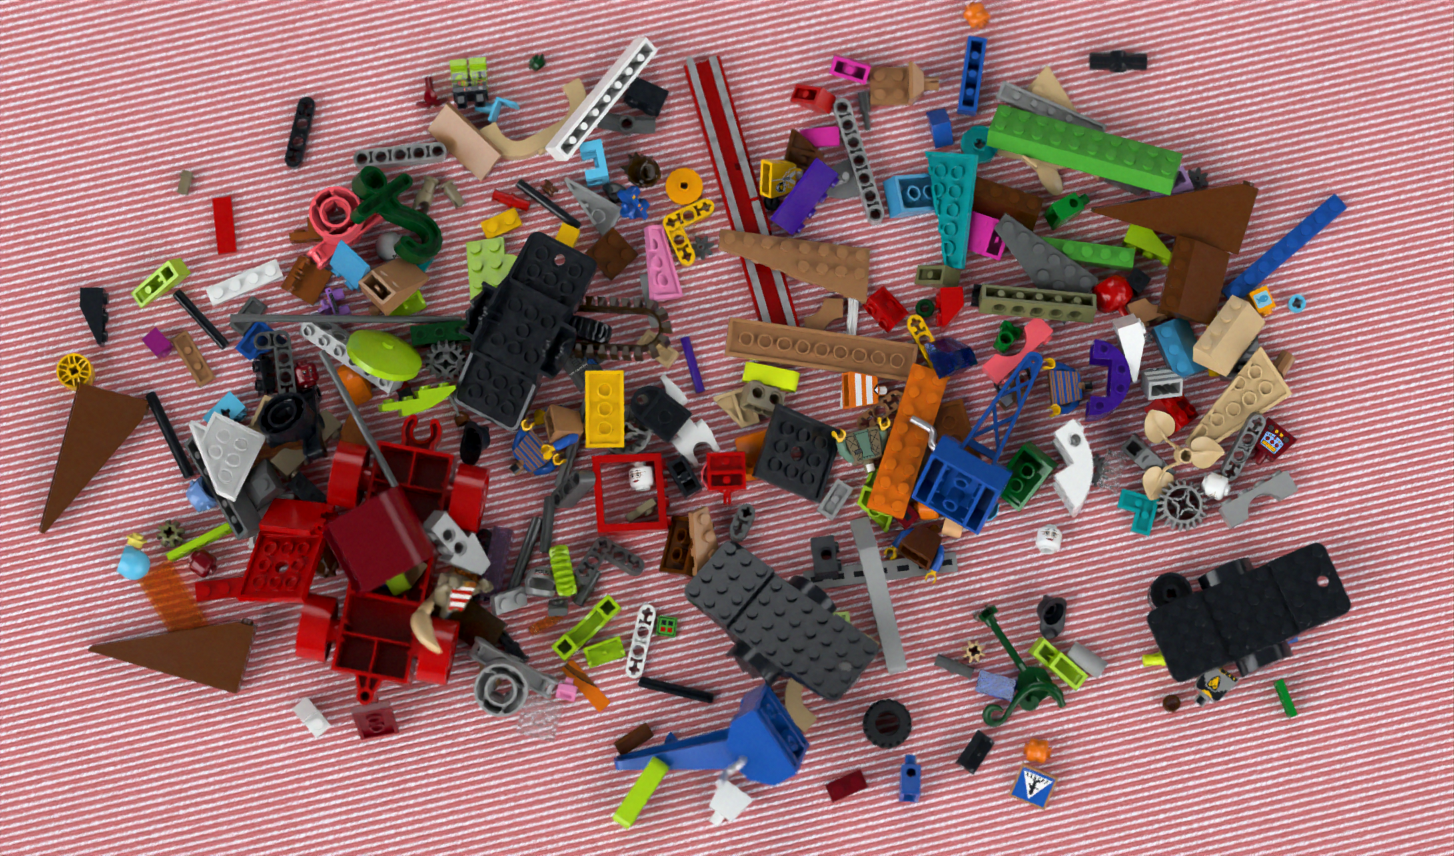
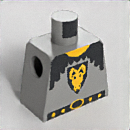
[1193,667,1239,708]

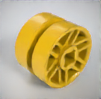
[56,353,95,391]

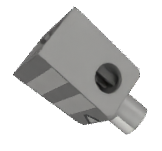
[1141,367,1183,400]

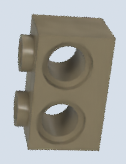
[739,380,786,418]

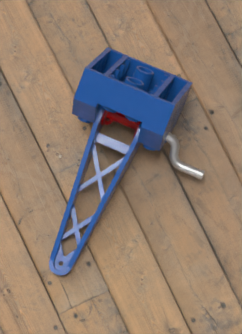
[910,352,1043,535]
[614,682,810,788]

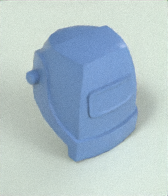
[185,476,218,512]

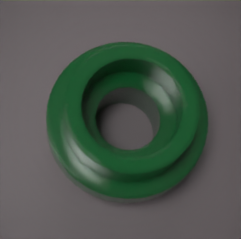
[915,299,935,318]

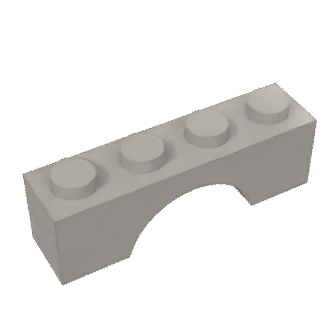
[1218,470,1298,530]

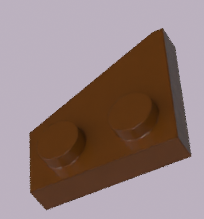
[784,128,825,170]

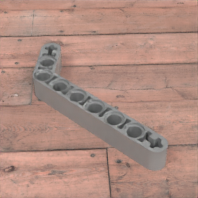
[849,516,908,675]

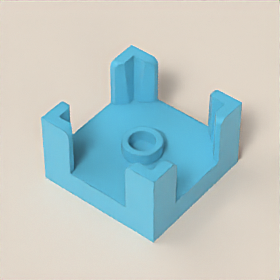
[579,139,610,188]

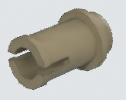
[177,170,194,195]

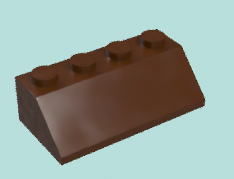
[972,176,1044,231]

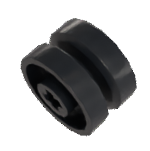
[1147,572,1193,610]

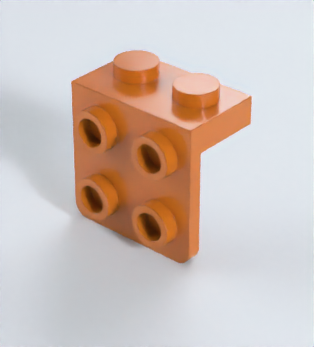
[735,430,767,481]

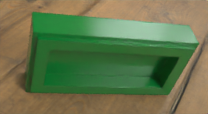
[1274,679,1298,718]

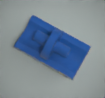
[617,186,650,220]

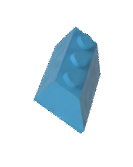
[1151,318,1208,379]

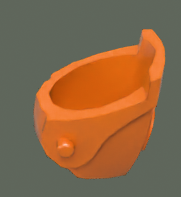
[336,364,373,406]

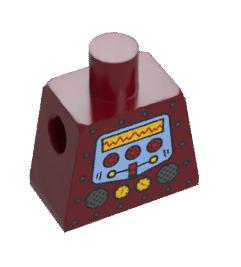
[1251,417,1297,466]

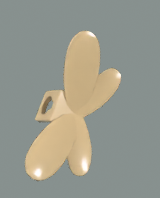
[997,149,1067,196]

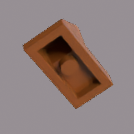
[289,217,323,244]

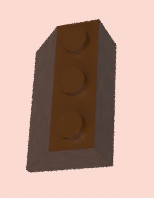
[659,515,715,579]

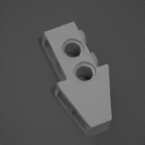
[422,510,491,575]

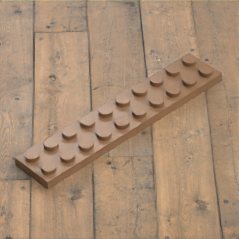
[724,317,918,382]

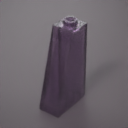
[480,526,515,603]

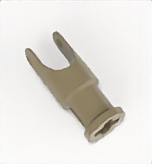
[412,175,440,215]

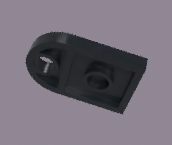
[631,386,692,444]

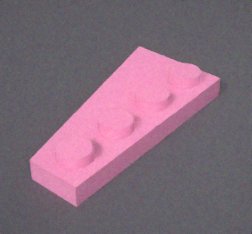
[644,224,683,301]

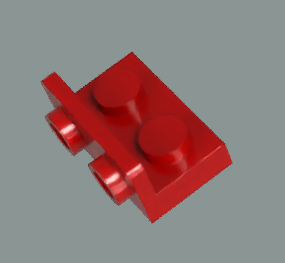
[863,285,909,333]

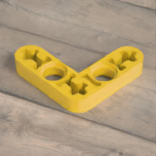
[663,199,715,266]

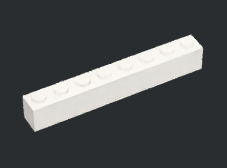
[545,37,658,161]

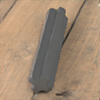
[539,496,555,553]

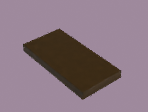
[430,598,508,652]

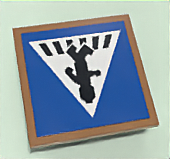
[1008,762,1059,810]

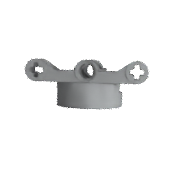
[467,636,560,717]

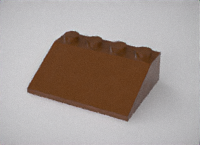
[1156,235,1230,326]

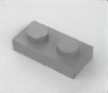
[816,478,854,521]
[490,586,528,615]

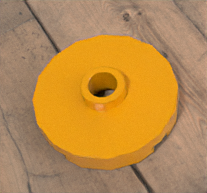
[665,168,703,206]

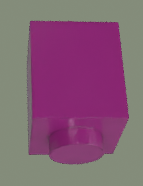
[141,327,174,359]

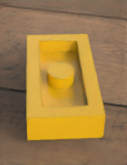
[480,207,523,239]

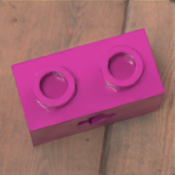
[829,53,871,84]

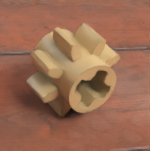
[962,640,985,664]

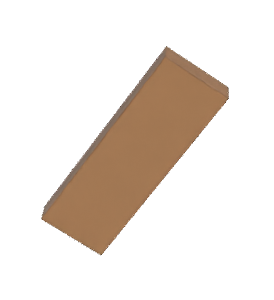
[170,330,216,388]

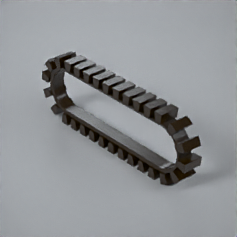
[569,296,673,362]

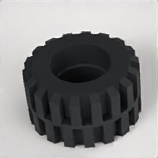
[863,699,912,749]

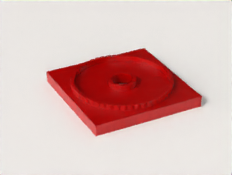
[236,531,327,603]

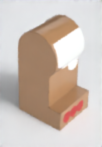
[998,374,1033,411]

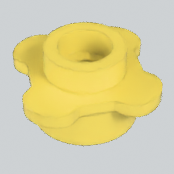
[126,532,147,548]

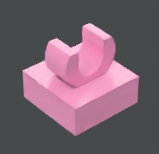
[556,677,578,702]

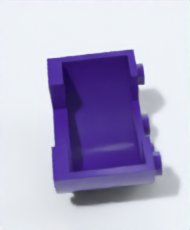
[1085,339,1131,422]

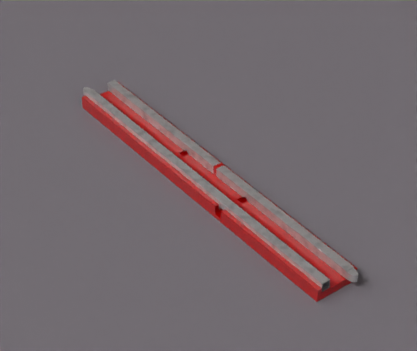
[683,55,800,327]

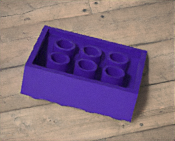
[770,157,840,235]

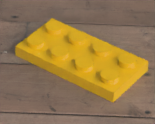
[585,370,624,448]

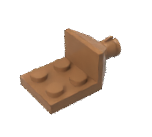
[870,61,939,106]

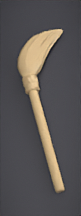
[411,566,460,653]

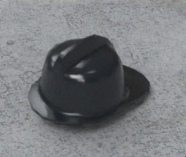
[460,421,490,465]
[1036,595,1067,639]

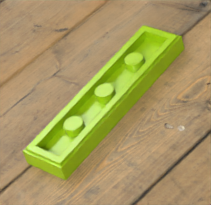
[166,522,233,562]

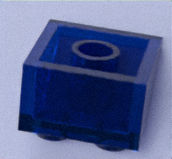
[924,337,978,379]

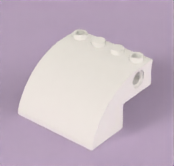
[1052,419,1093,518]

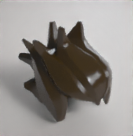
[620,152,661,188]

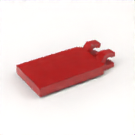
[258,498,339,536]

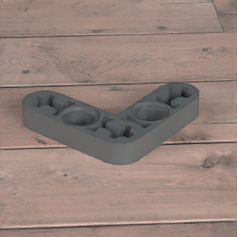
[574,537,645,585]

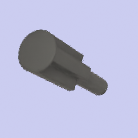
[857,91,871,130]

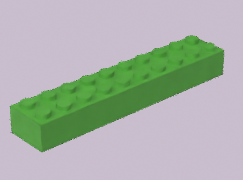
[986,104,1183,196]

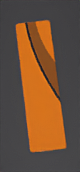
[561,660,610,712]

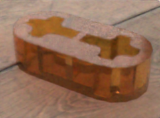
[527,616,564,637]

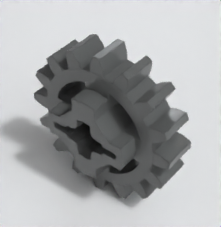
[425,340,466,381]

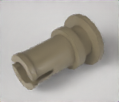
[439,179,466,209]

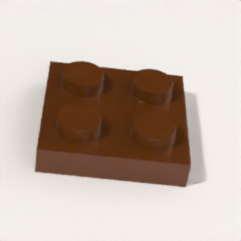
[585,227,639,281]

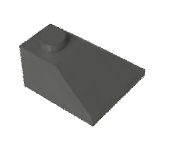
[242,458,286,512]

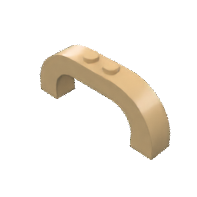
[479,78,587,161]
[785,633,880,734]

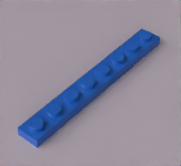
[1221,194,1347,300]

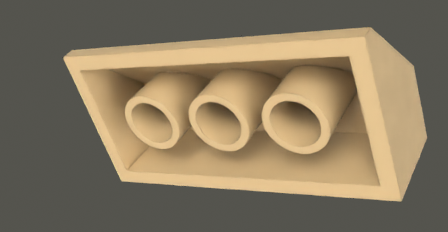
[1193,295,1265,377]

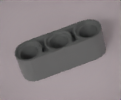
[550,470,596,508]

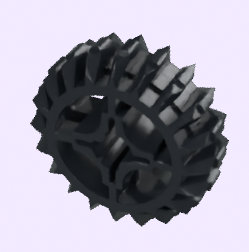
[568,315,612,344]

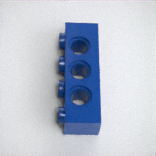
[956,36,987,117]

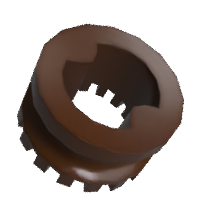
[540,179,559,198]
[1162,694,1181,712]

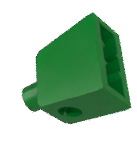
[1043,192,1090,231]

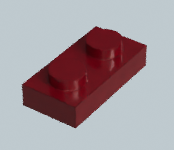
[825,769,868,803]

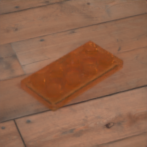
[137,559,210,632]

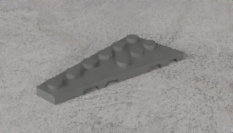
[994,212,1098,325]

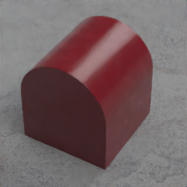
[320,485,438,598]

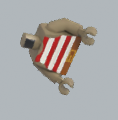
[433,573,493,619]

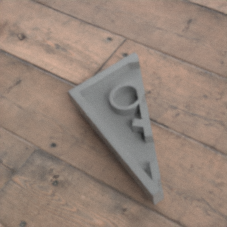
[564,177,622,236]

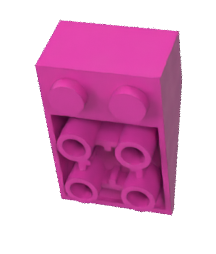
[967,211,1006,261]

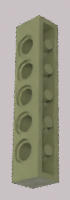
[979,284,1097,323]

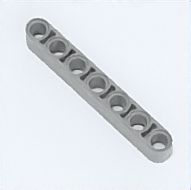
[833,98,884,225]

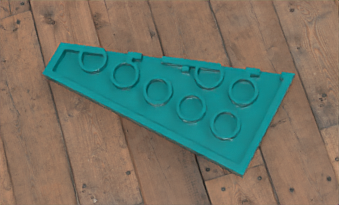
[925,151,979,269]

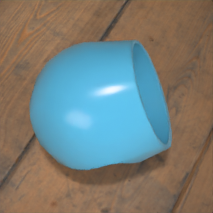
[117,545,150,580]

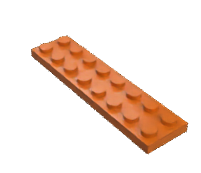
[866,363,949,520]

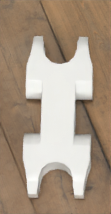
[640,374,721,469]

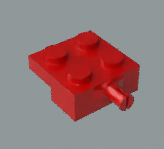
[706,452,746,505]

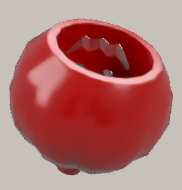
[1092,275,1133,317]

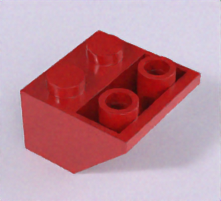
[935,287,964,332]
[1143,392,1200,439]

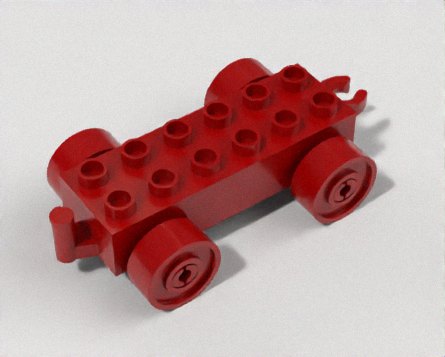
[295,414,490,706]

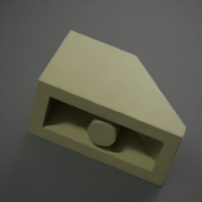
[914,265,961,289]

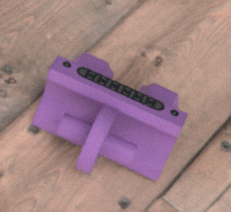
[318,287,352,324]

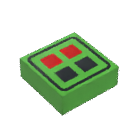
[656,616,678,638]

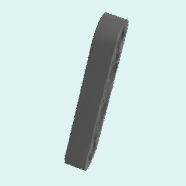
[1220,412,1266,481]

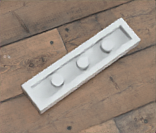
[206,259,284,307]

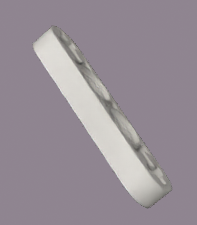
[626,604,656,679]

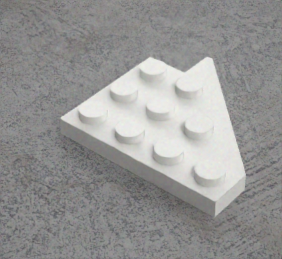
[189,411,266,502]

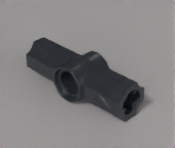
[1089,50,1147,73]

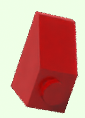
[790,84,836,114]

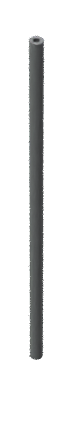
[230,314,461,323]
[318,350,399,488]

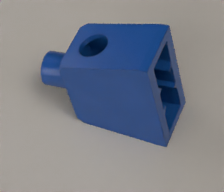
[899,755,921,802]

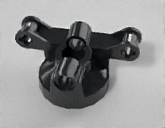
[258,385,328,464]

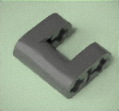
[729,504,755,543]

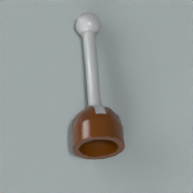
[448,394,471,427]

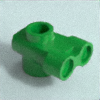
[993,320,1023,353]

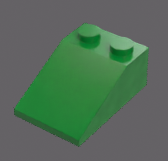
[1001,440,1059,512]

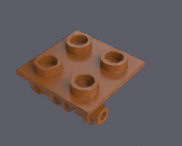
[281,255,333,306]

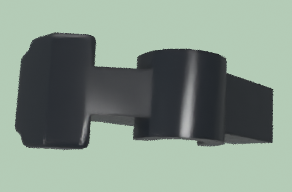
[602,182,627,204]

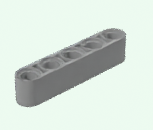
[353,142,447,170]

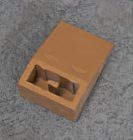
[358,257,430,316]

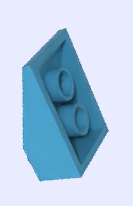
[883,173,935,219]
[329,239,371,293]

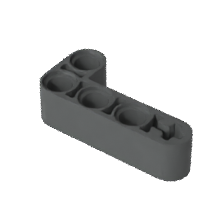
[253,330,296,395]

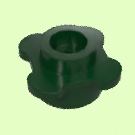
[529,54,547,72]

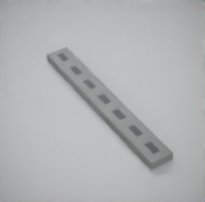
[803,552,958,589]

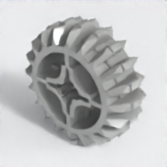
[1156,479,1208,531]

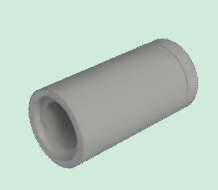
[1066,641,1108,679]

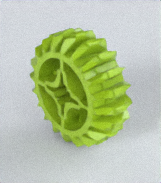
[549,545,577,597]

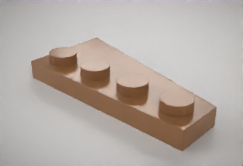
[688,506,719,576]

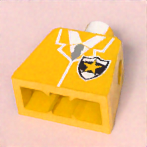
[760,159,803,198]

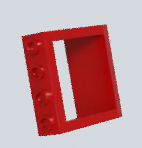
[592,453,671,537]

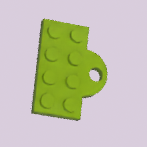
[466,237,517,300]

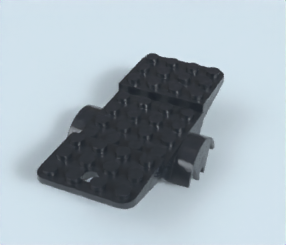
[453,231,598,431]
[684,541,879,702]
[1146,543,1351,683]

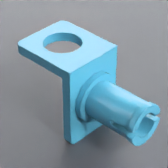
[475,96,520,124]

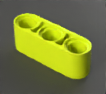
[742,362,800,393]

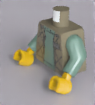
[832,416,891,474]

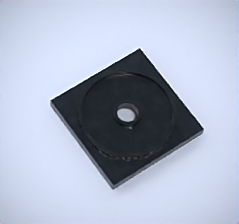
[752,404,840,504]

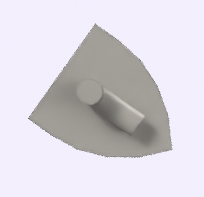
[826,159,859,199]

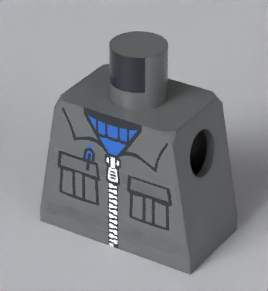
[563,349,605,393]

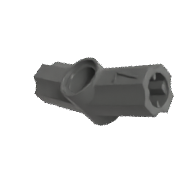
[597,112,656,136]

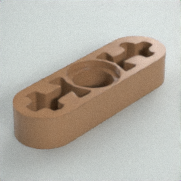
[857,390,902,430]

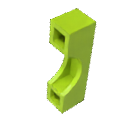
[551,594,622,662]

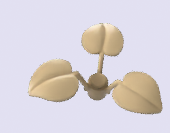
[1142,409,1225,500]

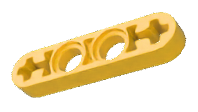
[907,315,952,380]

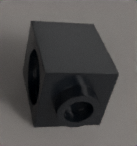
[1126,267,1151,297]

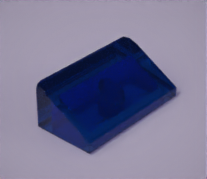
[975,670,1018,702]

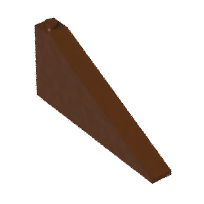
[1091,180,1259,255]
[38,382,150,534]
[88,618,258,694]

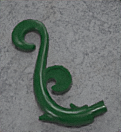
[982,676,1066,727]

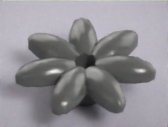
[1188,167,1209,189]
[691,236,714,260]

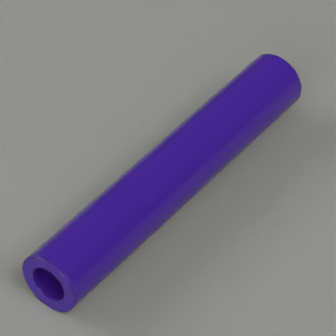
[680,336,705,394]

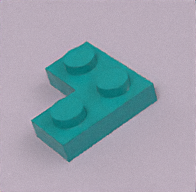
[1117,488,1160,537]

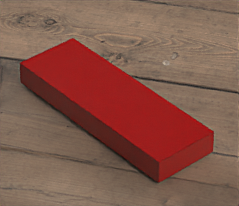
[212,196,238,255]

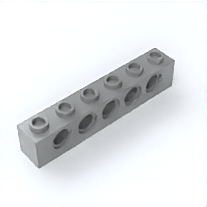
[298,312,404,394]

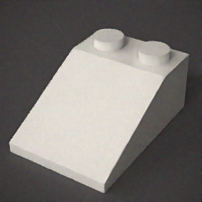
[1112,313,1146,383]

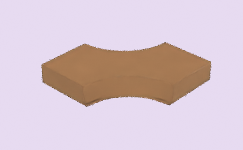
[804,298,843,331]

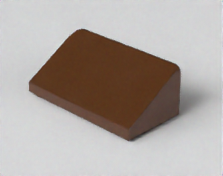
[614,723,654,755]

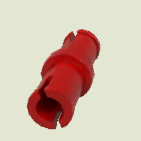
[491,189,531,212]

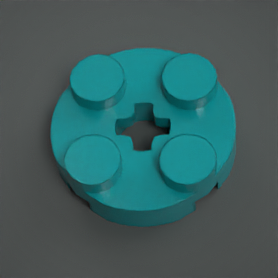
[960,125,998,164]

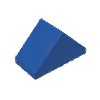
[926,108,954,149]

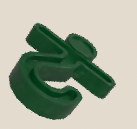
[350,166,443,265]

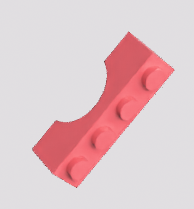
[981,318,1054,385]

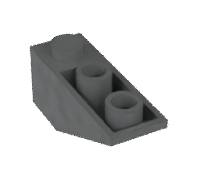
[1120,433,1176,475]

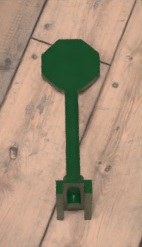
[972,603,1052,702]

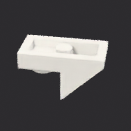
[292,696,332,738]

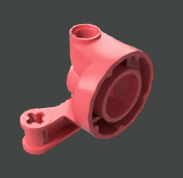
[307,186,386,270]

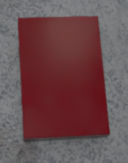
[351,701,399,740]

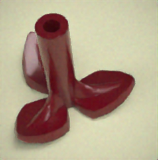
[416,77,448,109]

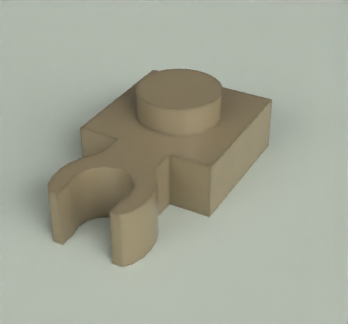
[625,498,657,523]

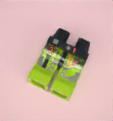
[449,57,489,109]

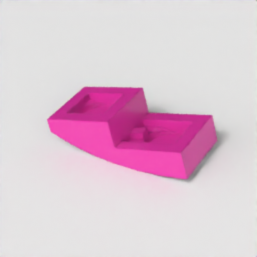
[800,127,840,149]

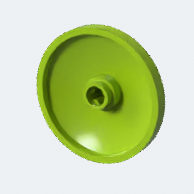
[346,329,422,381]

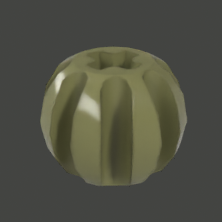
[156,519,185,548]

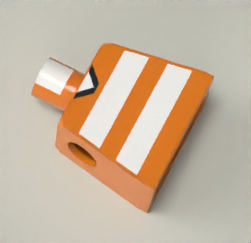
[842,371,887,410]

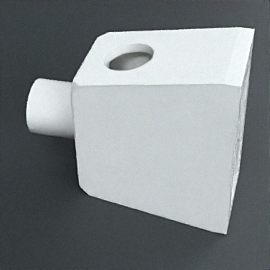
[709,780,753,827]

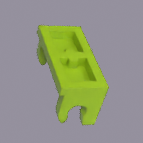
[389,289,427,316]
[583,636,626,668]

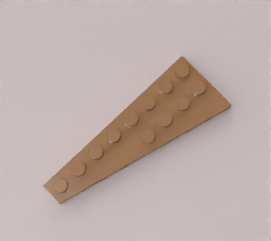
[718,229,870,304]

